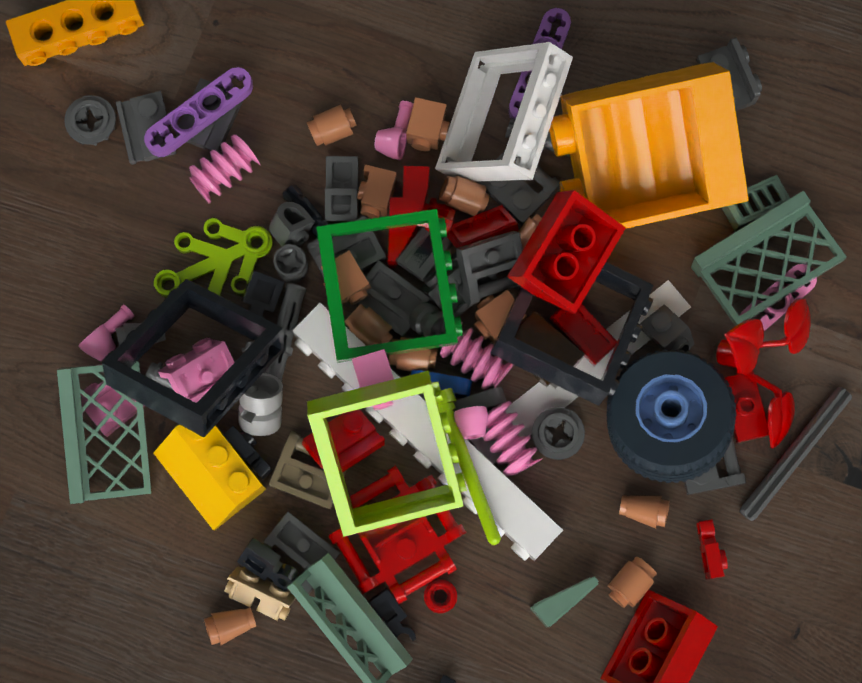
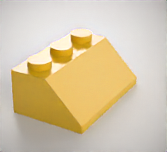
[153,424,266,531]

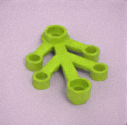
[154,218,273,298]

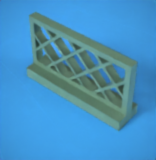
[691,191,847,326]
[57,361,151,504]

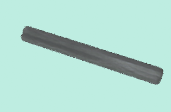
[739,387,852,521]

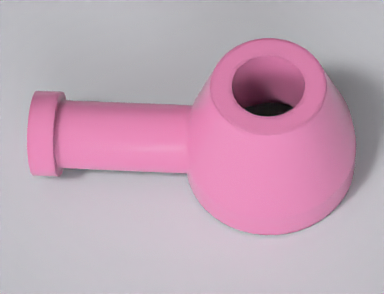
[375,101,413,160]
[79,304,135,361]
[454,406,488,439]

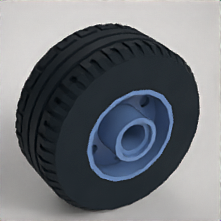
[606,349,736,483]

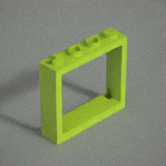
[307,370,467,537]

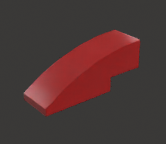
[388,166,430,268]

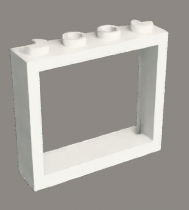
[435,42,573,182]

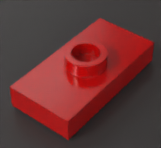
[447,205,518,248]
[549,304,617,367]
[725,371,769,443]

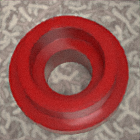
[424,579,457,613]

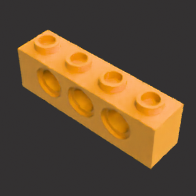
[5,0,144,66]

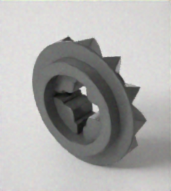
[64,95,116,146]
[531,407,585,460]

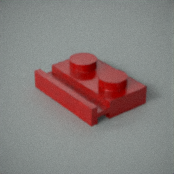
[302,409,385,473]

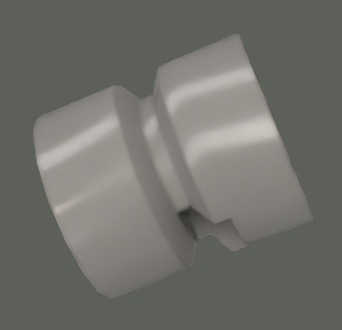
[238,373,283,436]

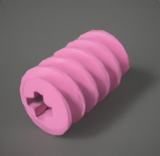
[189,134,261,204]
[440,322,513,390]
[483,401,542,477]

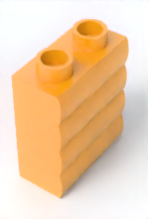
[549,62,749,229]

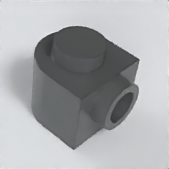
[269,202,315,247]

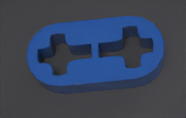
[410,370,472,398]

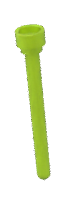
[437,388,501,545]

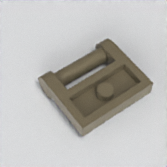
[269,431,348,510]

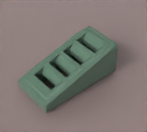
[721,175,790,232]
[530,576,599,628]

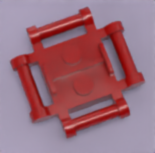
[328,465,467,604]

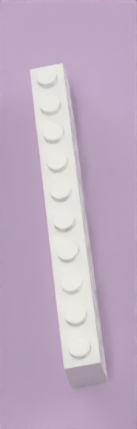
[293,303,563,561]

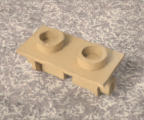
[224,566,296,621]

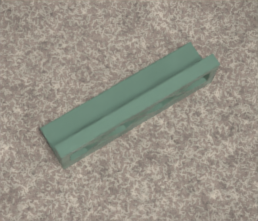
[287,553,413,683]

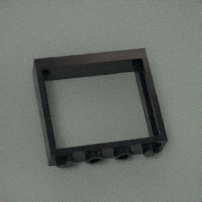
[490,262,654,406]
[102,279,284,437]

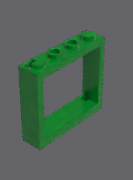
[316,209,463,363]

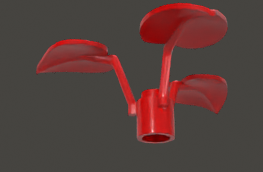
[716,298,811,449]

